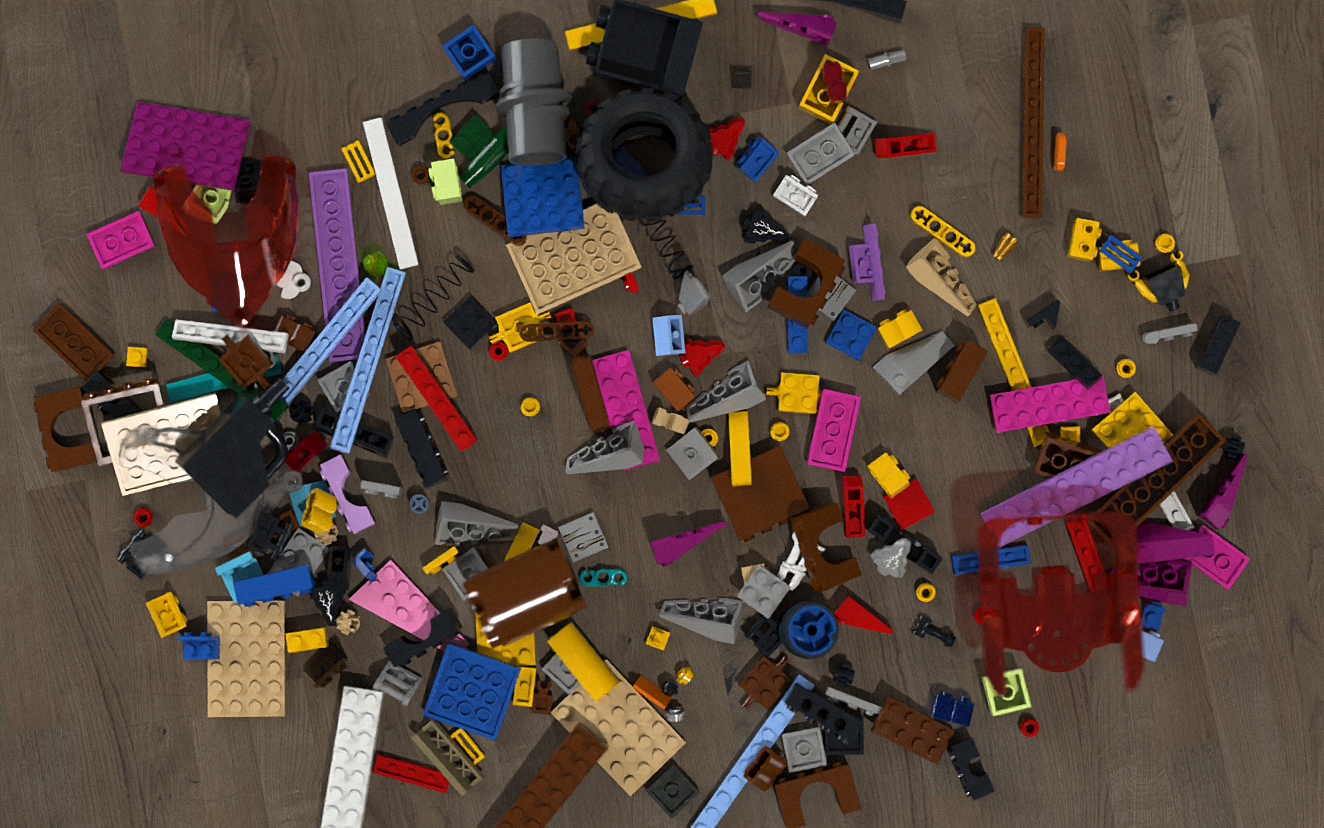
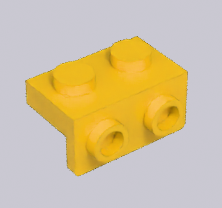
[146,591,187,638]

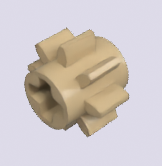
[314,523,338,546]
[336,610,360,635]

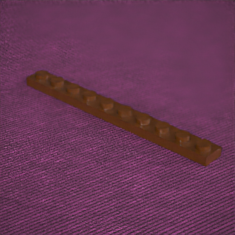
[1022,27,1045,218]

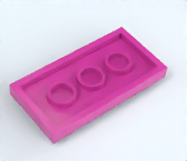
[807,389,861,472]

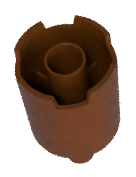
[462,538,588,649]

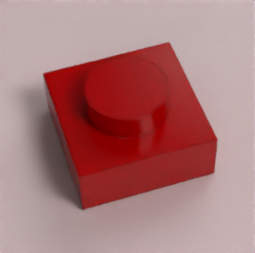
[623,272,640,294]

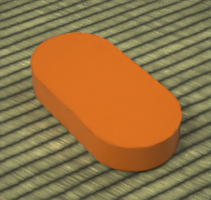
[1053,133,1067,171]

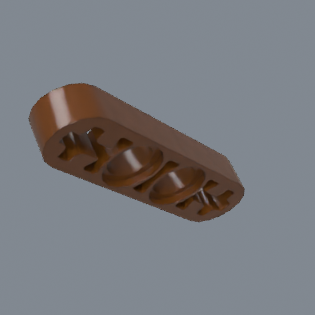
[464,196,527,246]
[519,321,595,342]

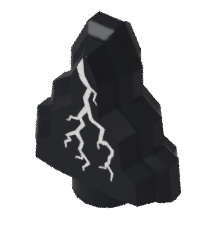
[742,206,789,244]
[309,580,346,627]

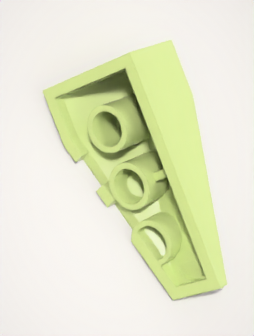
[181,185,232,224]

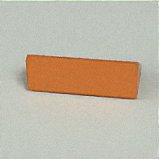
[633,675,672,709]

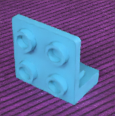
[215,551,264,601]

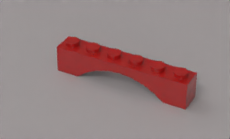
[395,345,477,452]

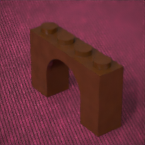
[767,238,846,329]
[33,387,97,472]
[791,503,861,592]
[774,761,862,828]

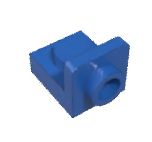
[352,548,378,582]
[1139,601,1166,631]

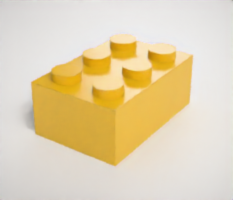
[798,54,859,125]

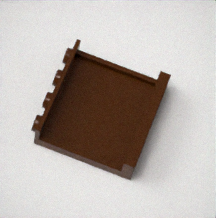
[711,445,810,542]

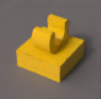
[646,626,670,651]

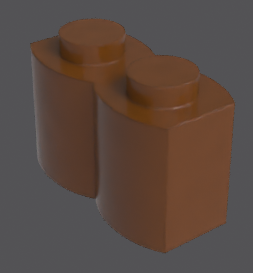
[274,314,317,352]
[743,746,787,792]

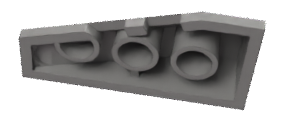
[722,241,797,313]
[678,270,709,316]
[872,331,955,396]
[685,360,766,422]
[565,421,644,474]
[435,501,518,546]
[659,598,744,644]

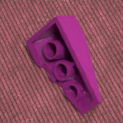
[757,12,837,47]
[1197,454,1248,530]
[651,521,726,567]
[1133,523,1215,564]
[1109,560,1192,606]

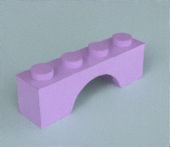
[319,455,377,534]

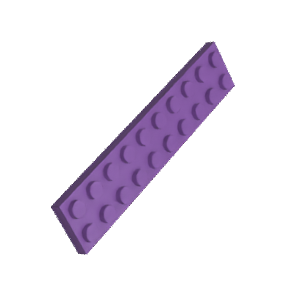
[309,168,366,363]
[981,426,1172,548]

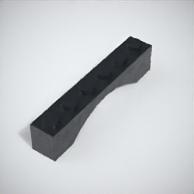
[818,0,907,24]
[387,72,500,147]

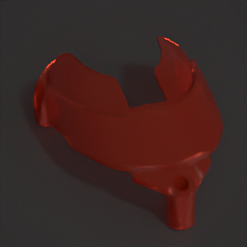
[153,156,299,328]

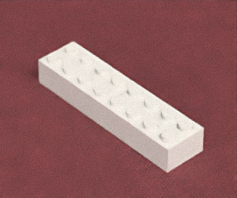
[321,685,385,828]

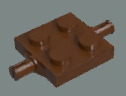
[219,334,274,390]
[738,655,792,710]

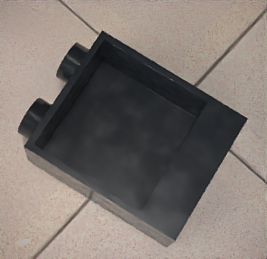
[586,0,703,100]

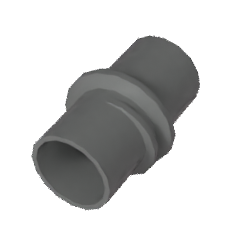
[496,38,572,166]

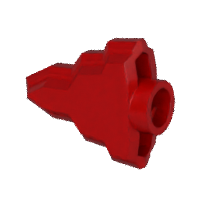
[708,117,746,161]
[679,339,726,377]

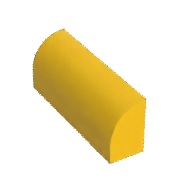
[547,622,620,702]

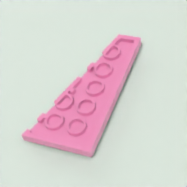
[349,560,470,651]

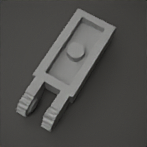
[1142,323,1198,344]

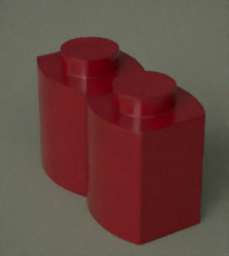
[822,61,847,105]

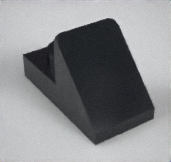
[1024,299,1060,330]

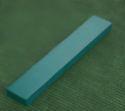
[166,355,283,403]

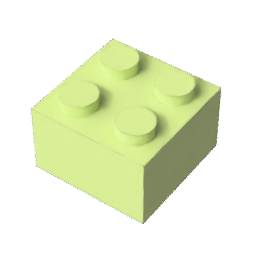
[429,158,463,205]
[982,668,1031,716]

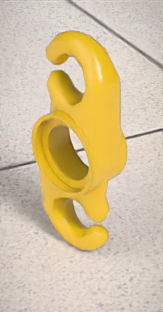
[432,112,455,159]

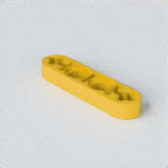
[911,206,975,257]

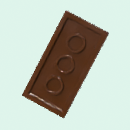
[33,303,115,382]
[871,696,955,765]

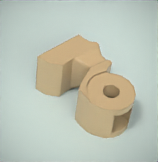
[651,407,690,435]

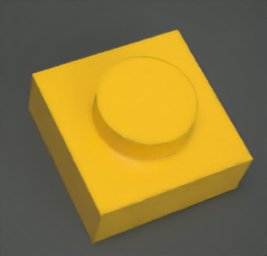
[126,347,148,368]

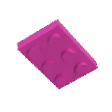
[86,211,156,270]
[1183,525,1250,590]

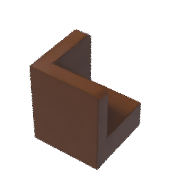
[558,331,589,358]

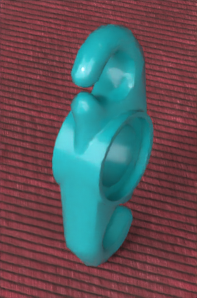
[579,569,627,587]

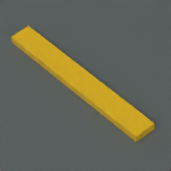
[565,0,717,51]
[977,298,1050,447]

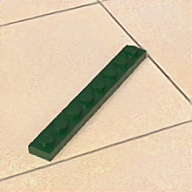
[155,319,289,422]

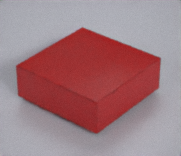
[554,307,578,332]

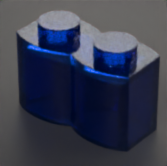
[930,691,975,726]

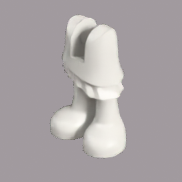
[777,532,825,591]

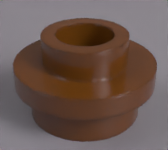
[411,165,430,185]

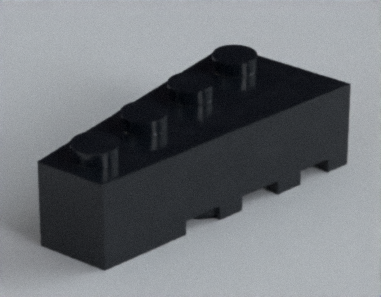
[395,409,450,489]

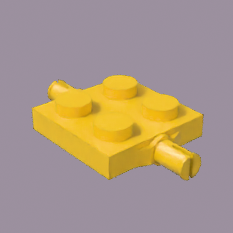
[489,302,552,353]
[766,372,822,414]

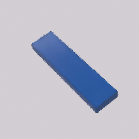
[951,545,1031,575]

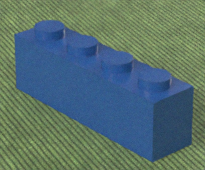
[233,564,316,607]

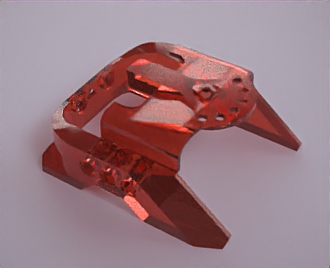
[977,512,1145,697]

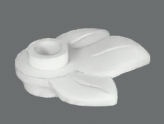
[273,261,311,299]

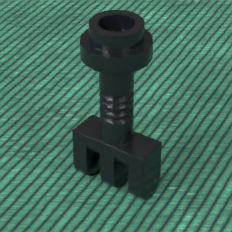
[912,616,957,648]

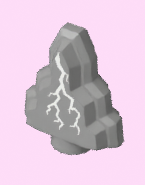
[870,538,911,578]

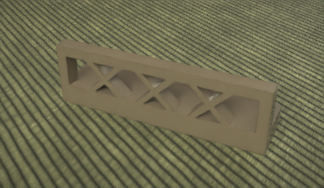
[412,719,484,796]

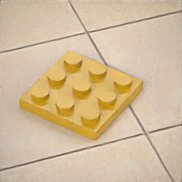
[1092,392,1173,449]
[475,612,536,666]

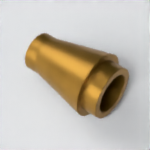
[992,232,1019,262]

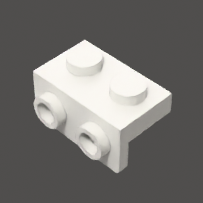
[773,175,818,217]

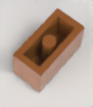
[653,368,696,412]

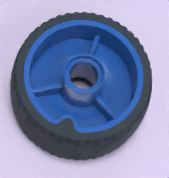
[779,601,839,659]

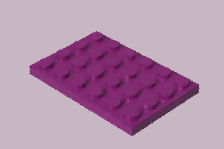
[120,101,251,191]

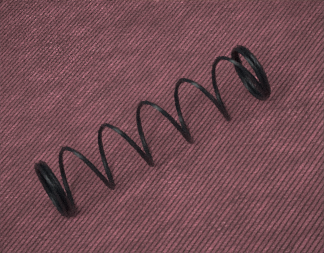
[641,219,694,279]
[393,254,475,341]

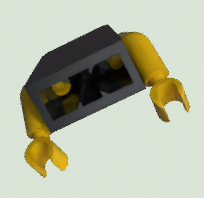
[1128,251,1190,311]

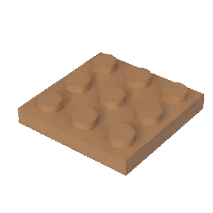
[386,342,458,414]

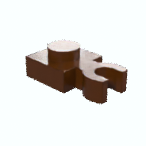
[531,680,553,715]

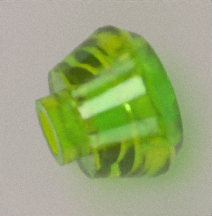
[363,251,388,277]

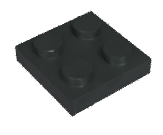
[646,764,700,819]

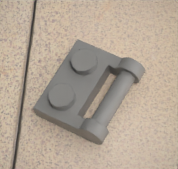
[838,106,877,156]
[373,660,423,706]

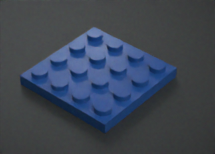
[501,156,585,238]
[423,642,521,741]

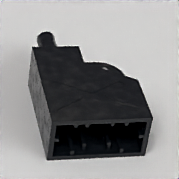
[175,378,290,519]

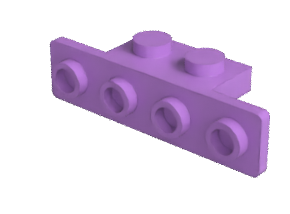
[849,223,885,301]

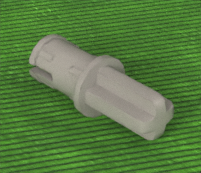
[868,49,906,70]

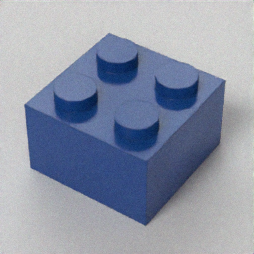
[442,25,496,81]

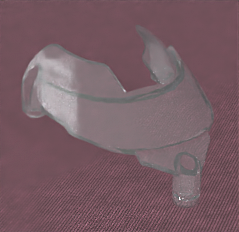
[118,427,303,574]

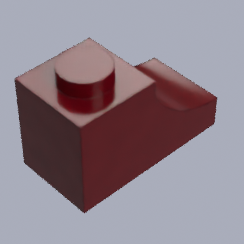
[285,431,328,474]

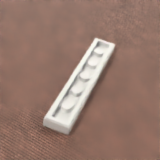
[172,319,289,353]

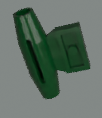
[449,115,509,188]

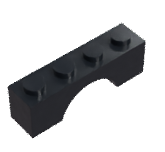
[867,515,943,574]
[383,607,463,668]

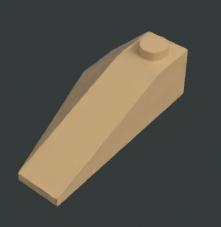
[906,238,976,316]

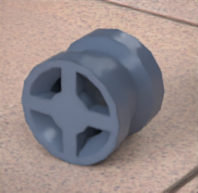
[409,494,430,514]

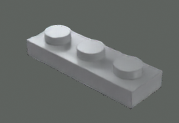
[825,687,882,717]

